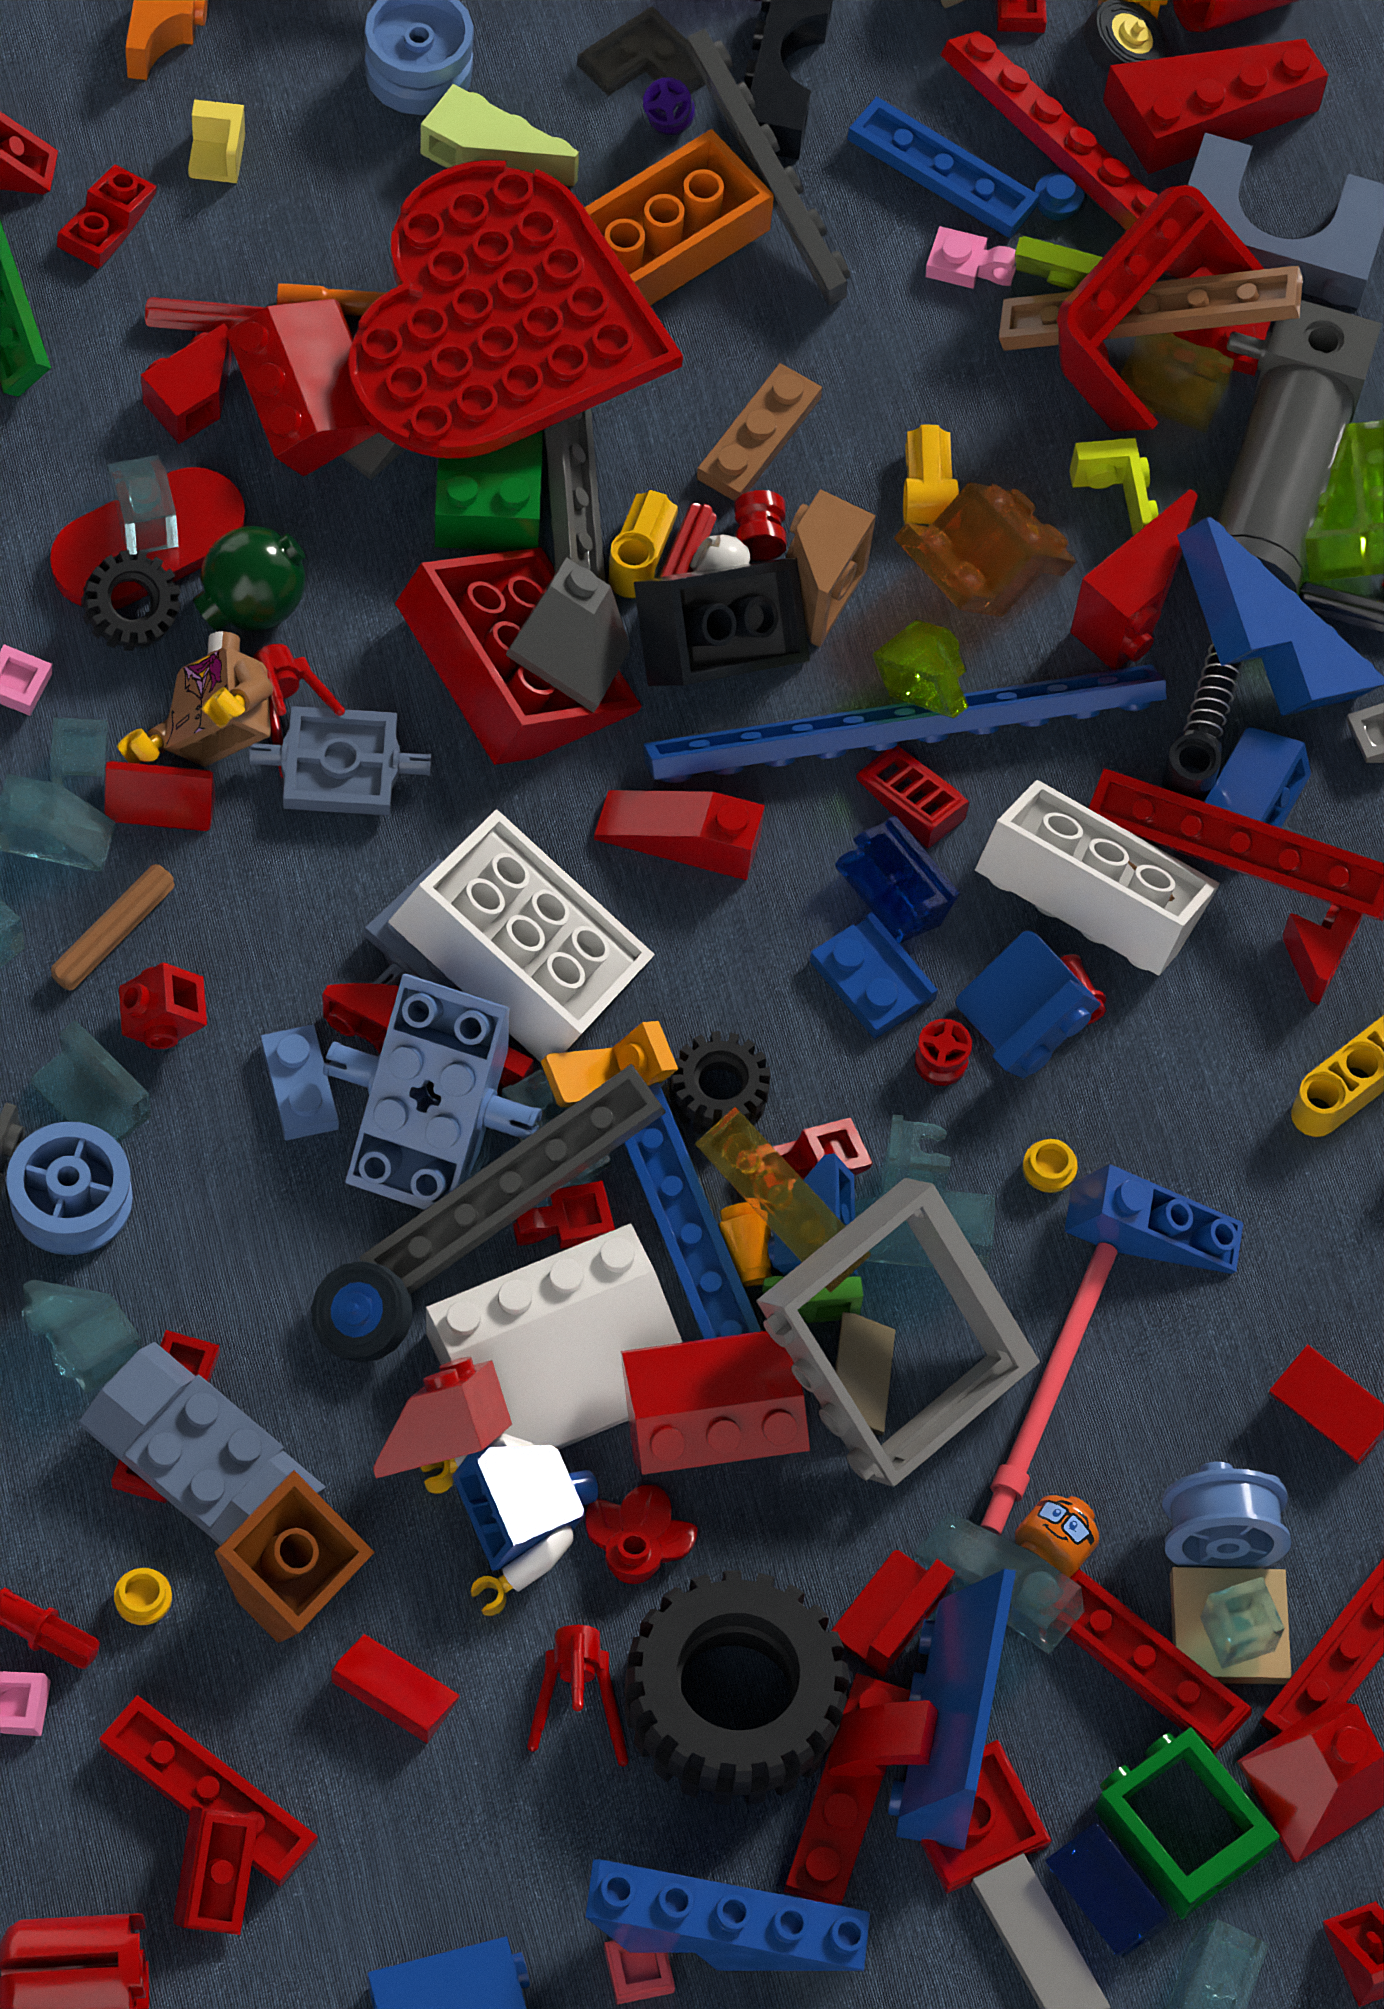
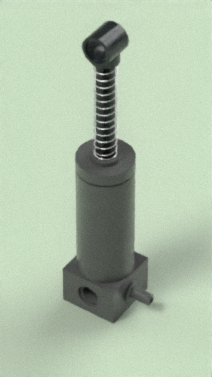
[1162,300,1382,802]

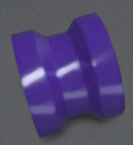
[643,77,695,135]

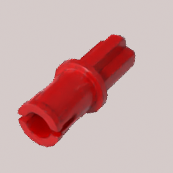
[0,1587,100,1669]

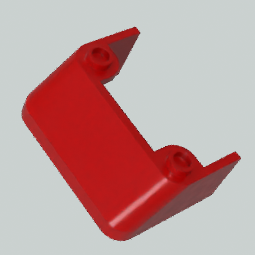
[1057,185,1264,431]

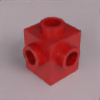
[119,962,207,1049]

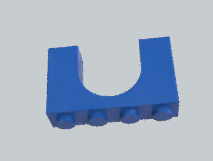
[368,1936,537,2009]

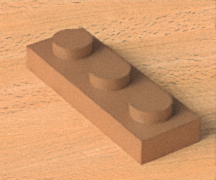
[697,363,823,501]

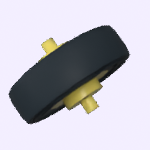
[1084,0,1168,73]

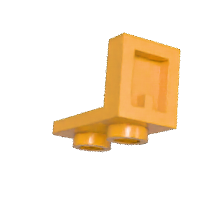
[541,1021,678,1108]

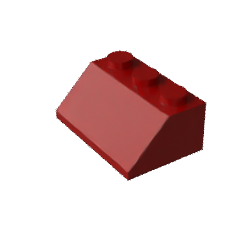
[226,299,379,477]
[620,1331,810,1475]

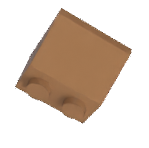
[786,489,876,647]

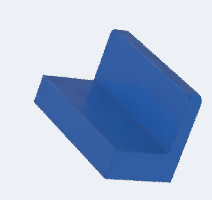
[1205,727,1311,828]

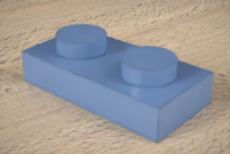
[261,1024,339,1141]

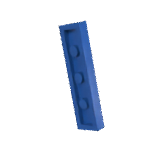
[847,96,1040,239]

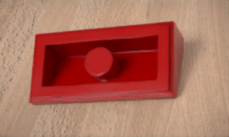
[104,761,215,831]
[331,1634,460,1744]
[173,1806,259,1935]

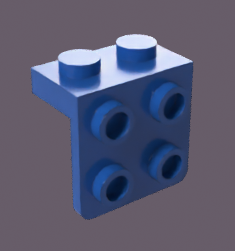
[956,931,1101,1079]

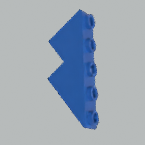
[1177,517,1384,717]
[585,1859,870,1971]

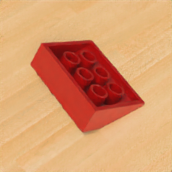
[395,547,642,765]

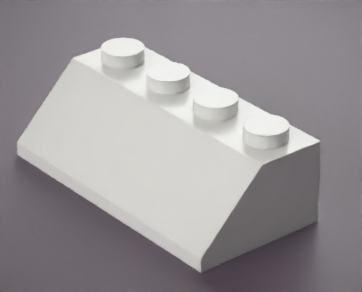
[975,780,1220,976]

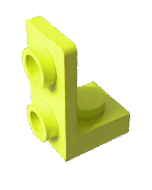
[1069,438,1159,536]

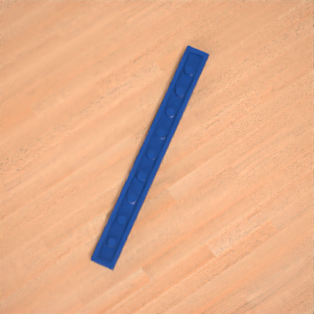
[643,664,1167,783]

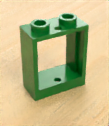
[1094,1727,1280,1920]

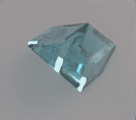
[21,1280,142,1393]

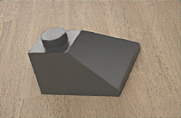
[505,557,630,713]

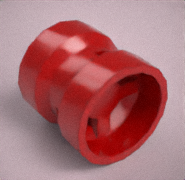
[734,490,787,561]

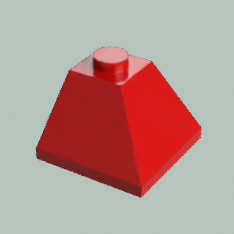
[1237,1701,1384,1863]

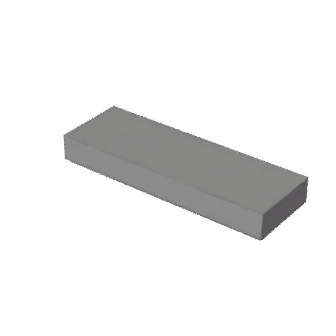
[971,1853,1111,2009]

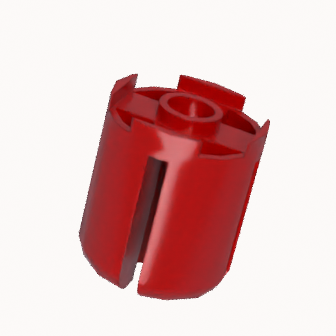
[0,1913,149,2009]

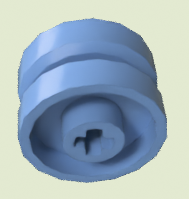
[364,0,474,115]

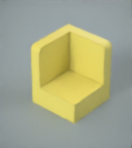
[188,100,245,183]

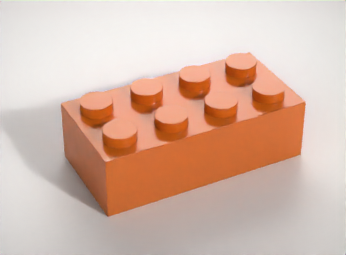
[584,129,774,306]

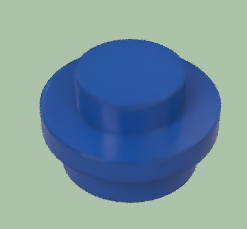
[1035,172,1084,221]

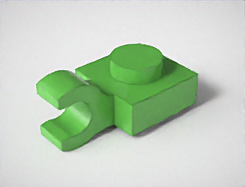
[762,1274,863,1323]

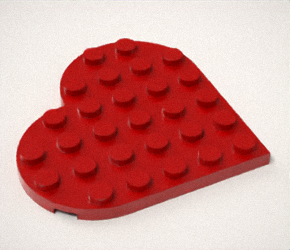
[348,160,683,458]

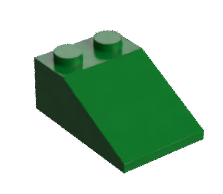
[435,430,543,551]

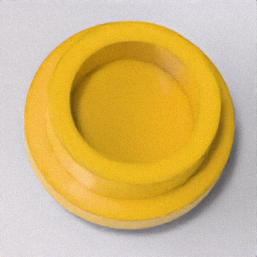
[1022,1139,1078,1193]
[114,1568,172,1625]

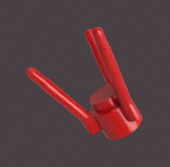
[253,644,345,779]
[527,1625,628,1767]

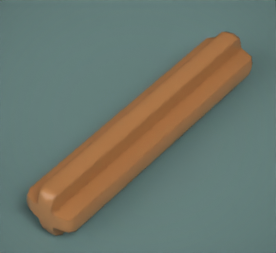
[51,864,175,991]

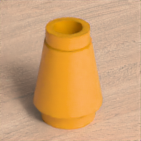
[718,1201,772,1287]

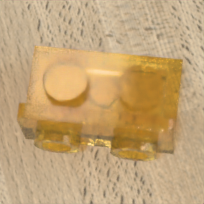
[1120,332,1234,433]

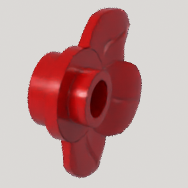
[585,1484,697,1584]

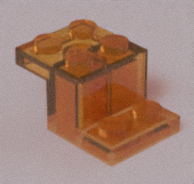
[894,482,1077,617]

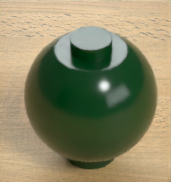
[193,526,306,631]

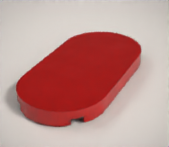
[50,467,245,610]

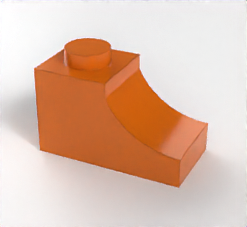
[125,0,208,80]

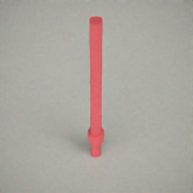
[979,1242,1118,1537]

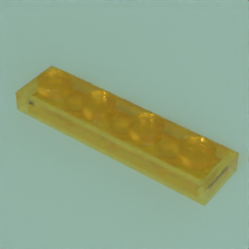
[695,1107,872,1293]

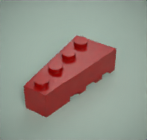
[1103,38,1329,175]

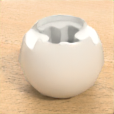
[690,534,751,572]

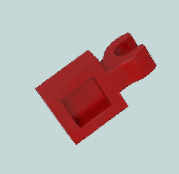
[512,1181,615,1249]

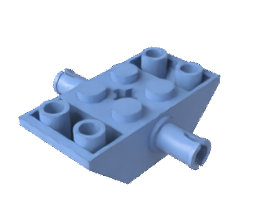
[323,973,542,1210]

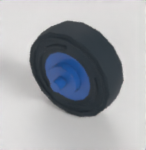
[311,1261,413,1363]

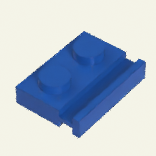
[809,912,938,1040]

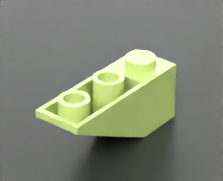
[420,84,579,186]

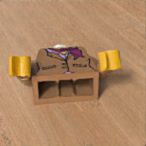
[117,631,273,767]

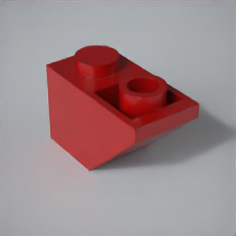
[140,324,232,444]

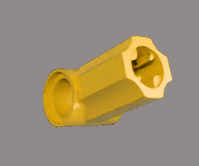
[903,424,959,525]
[608,490,678,598]

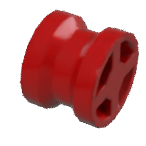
[915,1019,972,1086]

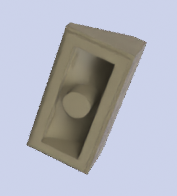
[835,1312,896,1435]

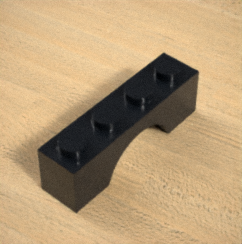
[744,0,833,160]

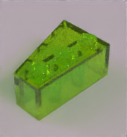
[1305,420,1384,582]

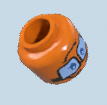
[1015,1495,1099,1580]

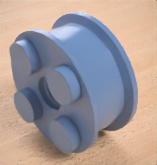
[6,1122,133,1255]
[1162,1462,1291,1569]

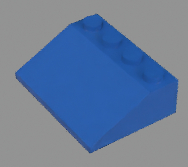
[888,1569,1016,1850]

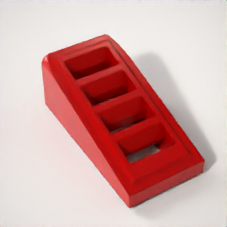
[856,746,969,849]

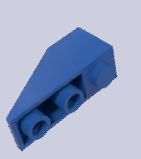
[1064,1164,1243,1274]

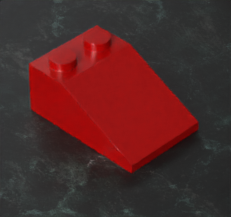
[1070,489,1198,670]

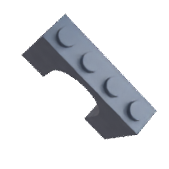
[1188,133,1384,309]

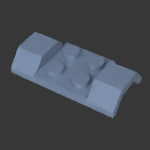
[79,1342,326,1545]

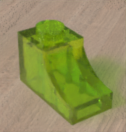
[872,619,969,719]

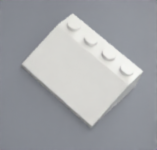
[388,809,655,1062]
[426,1223,682,1450]

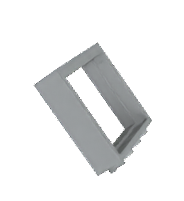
[756,1178,1040,1487]

